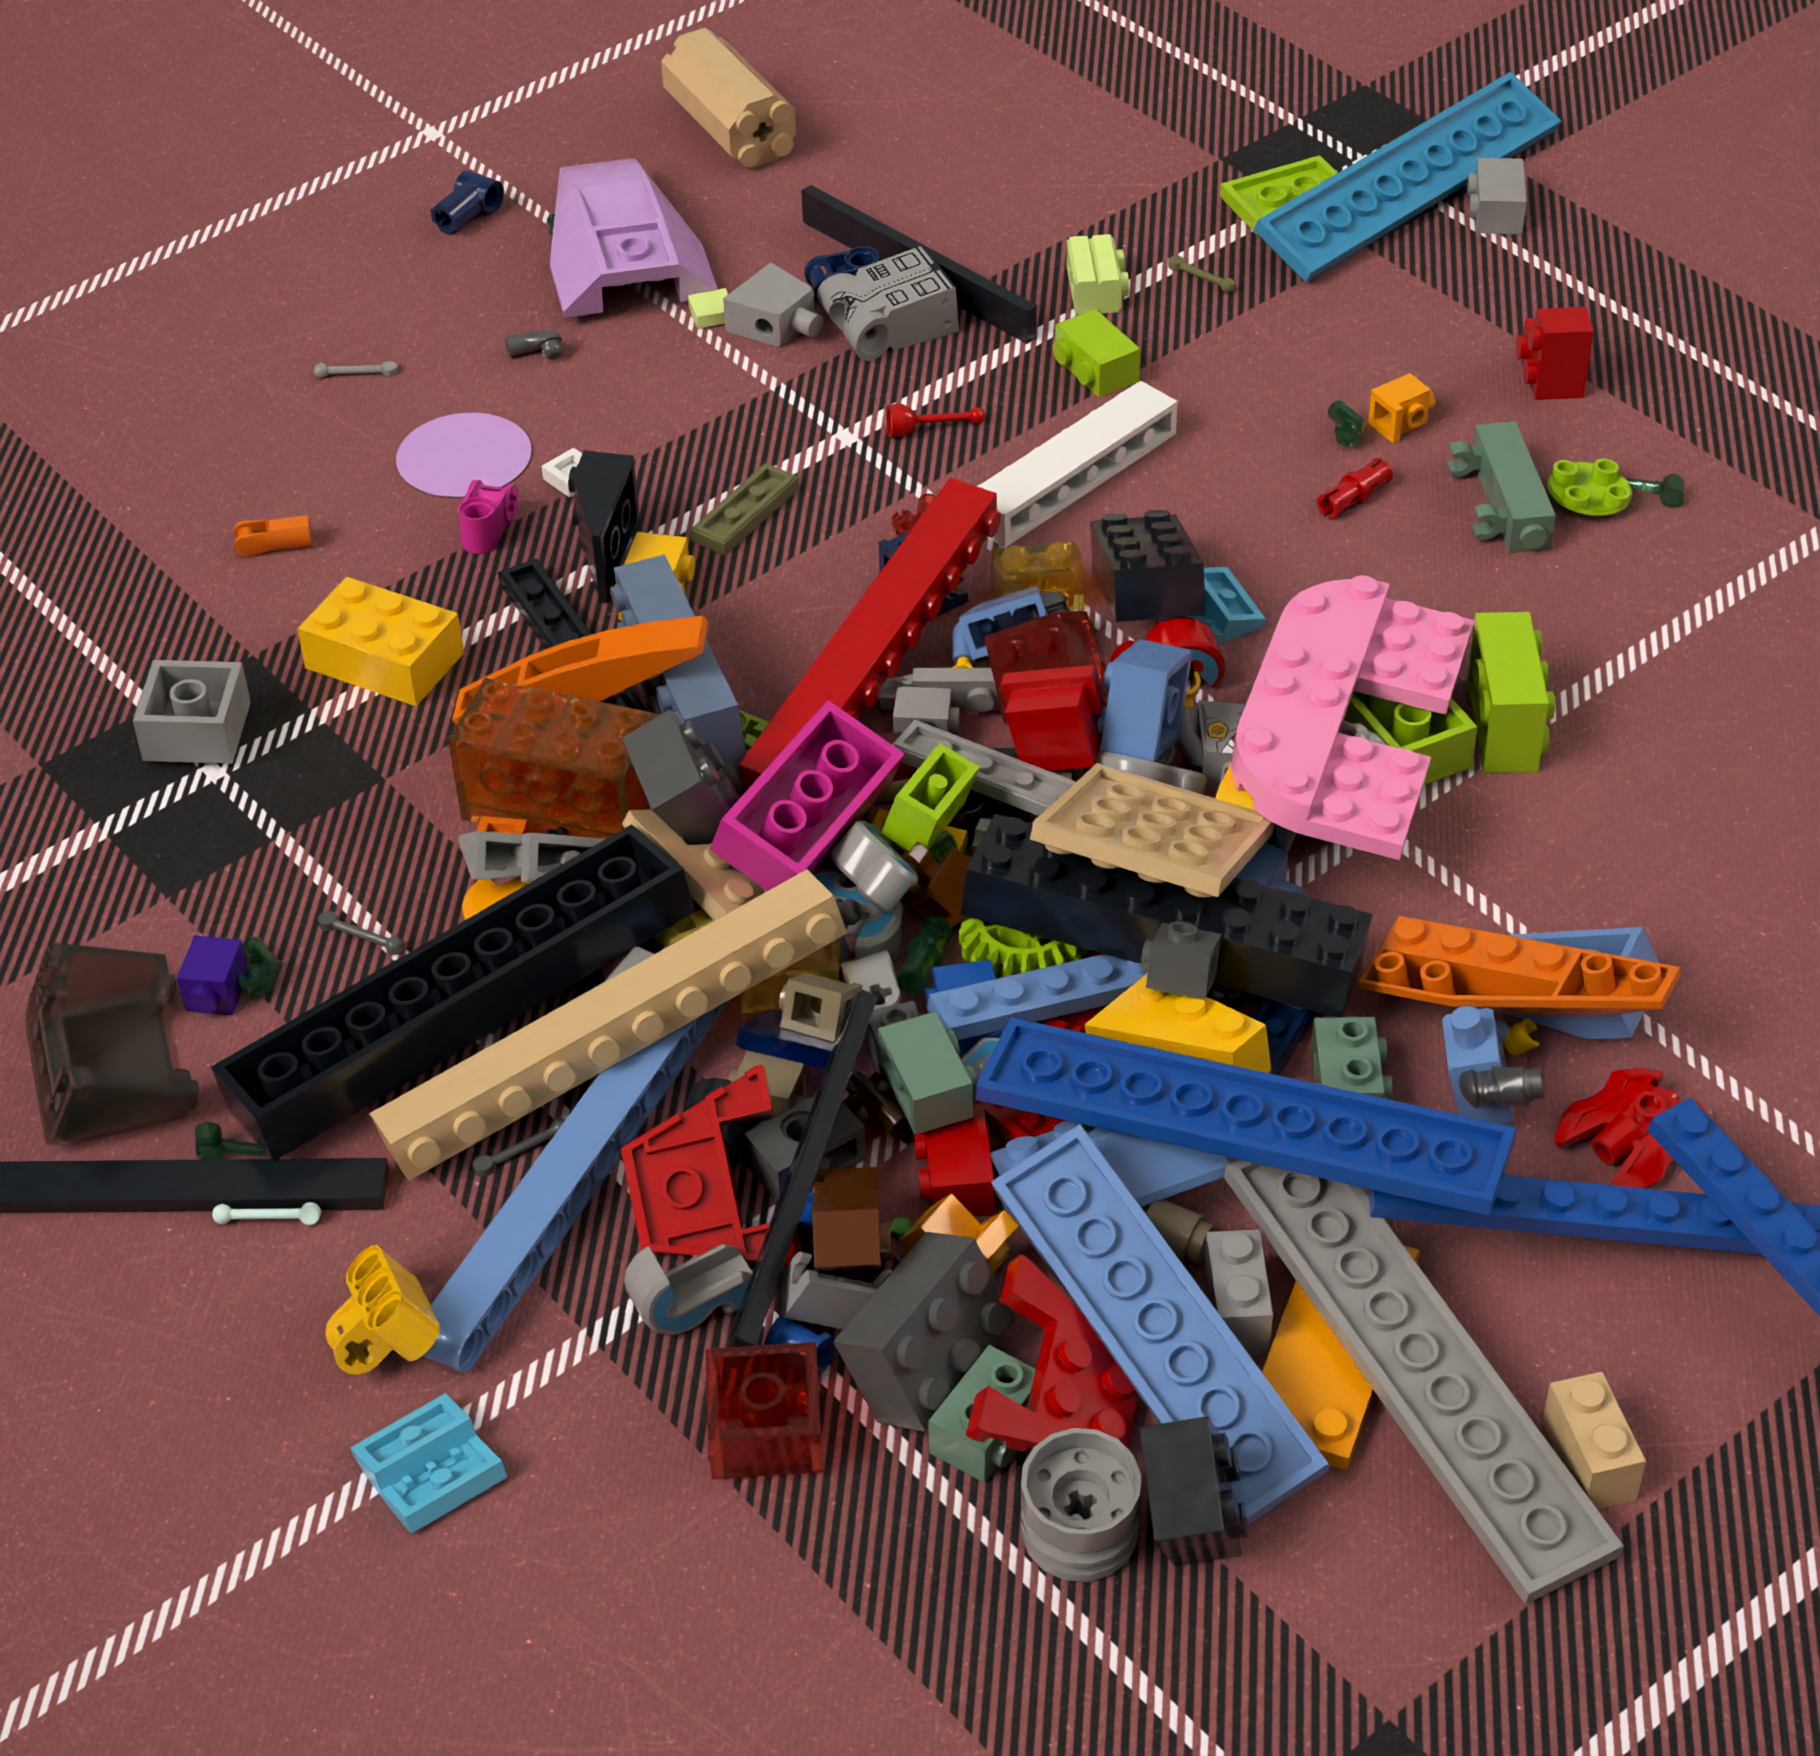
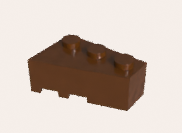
[812,1167,891,1275]

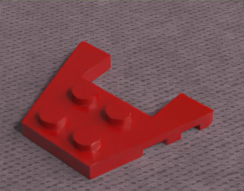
[620,1065,805,1266]
[965,1254,1138,1452]

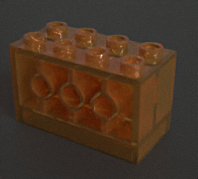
[448,678,659,839]

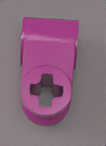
[457,480,518,554]

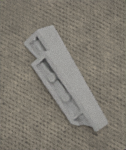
[458,831,605,883]

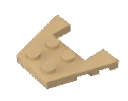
[622,810,767,921]

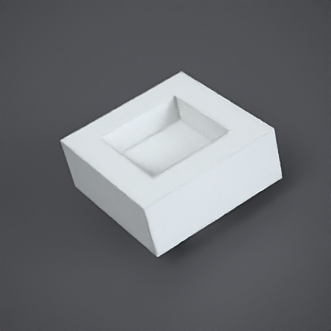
[541,448,582,497]

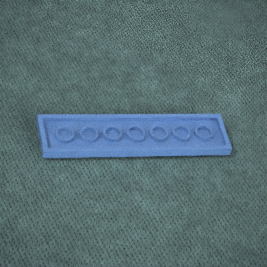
[991,1124,1330,1525]

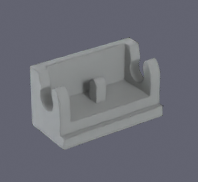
[778,1252,893,1329]

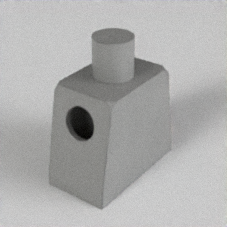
[723,263,823,347]

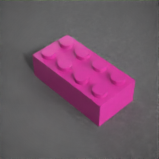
[710,700,904,891]

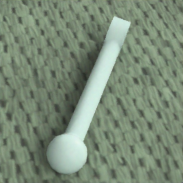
[212,1202,321,1225]

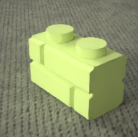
[1066,234,1129,315]

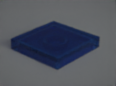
[736,1007,834,1069]

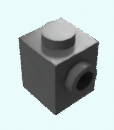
[1141,922,1221,1000]

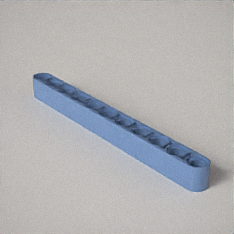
[423,999,731,1373]

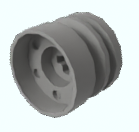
[1021,1428,1141,1582]

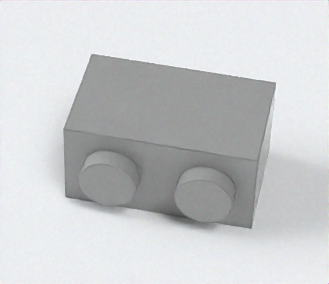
[1467,157,1527,234]
[1204,1229,1273,1356]

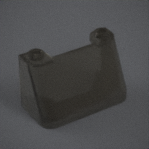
[25,942,199,1146]

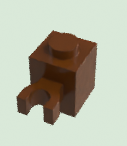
[900,841,971,934]

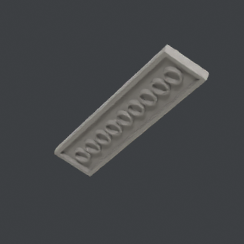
[1224,1160,1624,1605]

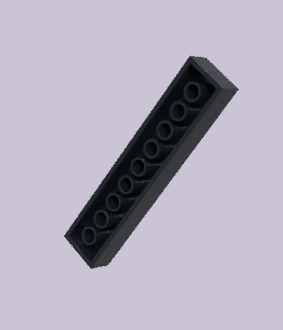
[210,824,695,1162]

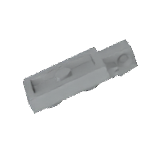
[879,668,1005,712]

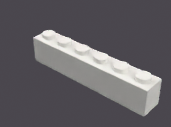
[977,381,1178,548]

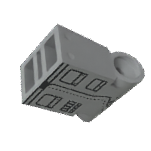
[817,245,959,361]

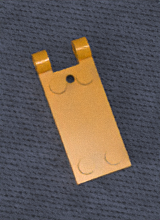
[1262,1245,1420,1470]

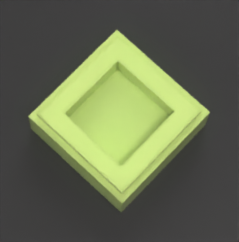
[688,288,728,329]

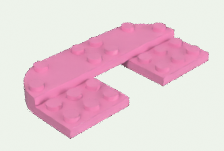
[1231,575,1474,860]

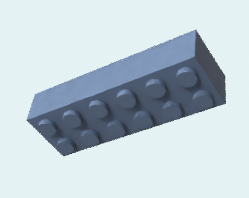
[610,554,746,772]

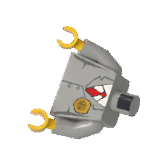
[1176,671,1246,786]

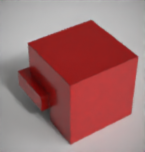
[1001,665,1104,771]

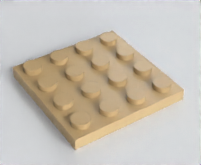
[1030,763,1275,897]

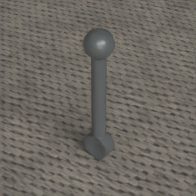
[318,911,404,955]
[473,1118,565,1177]

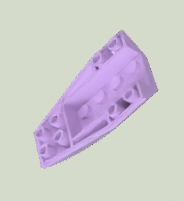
[550,158,718,318]

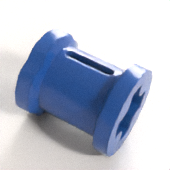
[764,1314,836,1380]

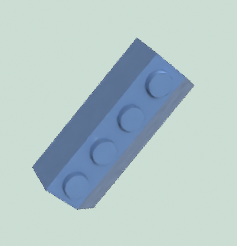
[990,1121,1230,1218]

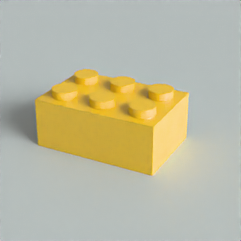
[297,576,464,707]

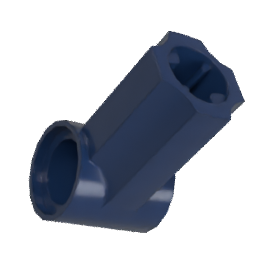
[430,170,504,235]

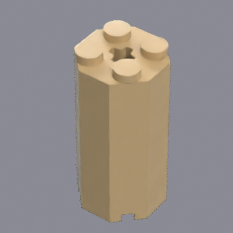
[661,28,796,168]

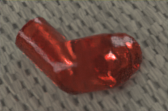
[891,493,936,536]

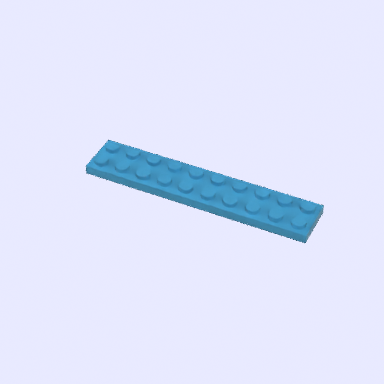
[1254,71,1562,282]

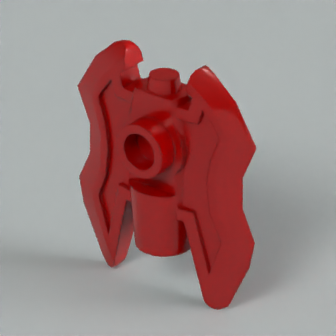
[1553,1067,1705,1188]

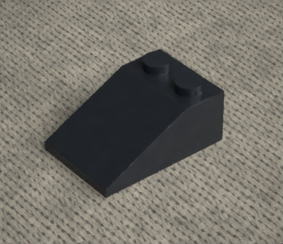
[568,450,640,603]

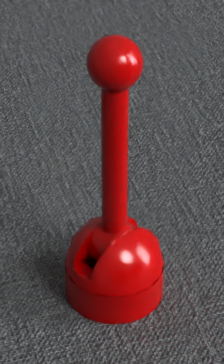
[886,404,985,438]

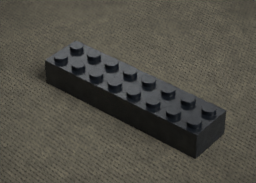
[961,814,1373,1017]

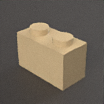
[1542,1372,1646,1509]

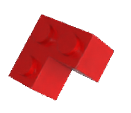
[1516,307,1594,400]

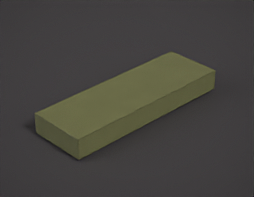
[690,463,800,556]

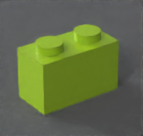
[1053,309,1141,398]
[881,743,980,851]

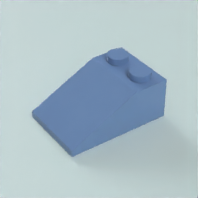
[1498,927,1659,1039]

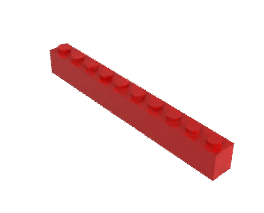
[738,478,1001,795]

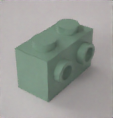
[878,1011,977,1135]
[1311,1017,1392,1100]
[928,1345,1036,1483]

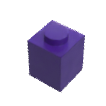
[177,935,249,1015]

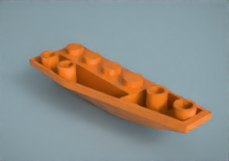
[452,616,709,754]
[1358,916,1681,1016]

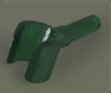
[1626,474,1684,508]
[195,1122,266,1159]

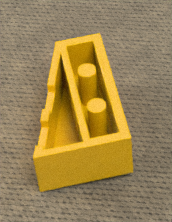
[1084,973,1272,1073]

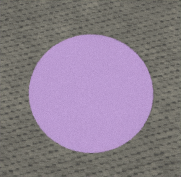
[396,413,532,497]

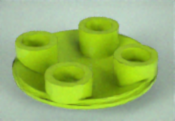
[1547,458,1632,516]

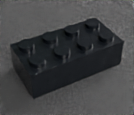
[1090,510,1205,622]

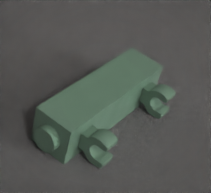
[1447,421,1556,553]

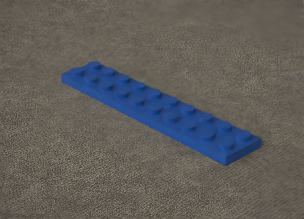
[976,1017,1517,1216]

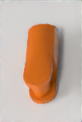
[233,515,313,557]

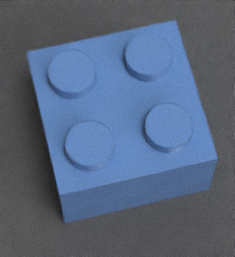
[1097,639,1192,762]

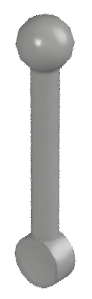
[313,361,398,378]

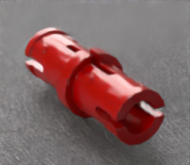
[1317,457,1393,519]

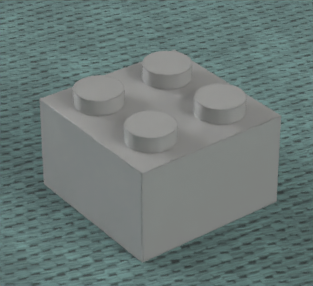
[133,660,251,764]

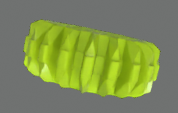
[959,916,1088,979]

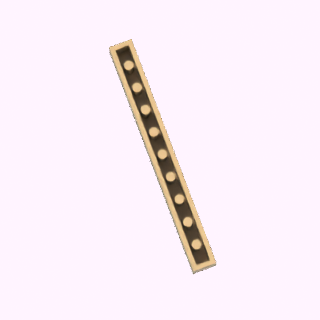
[369,869,847,1181]

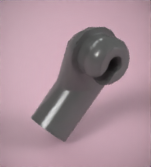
[505,330,563,359]

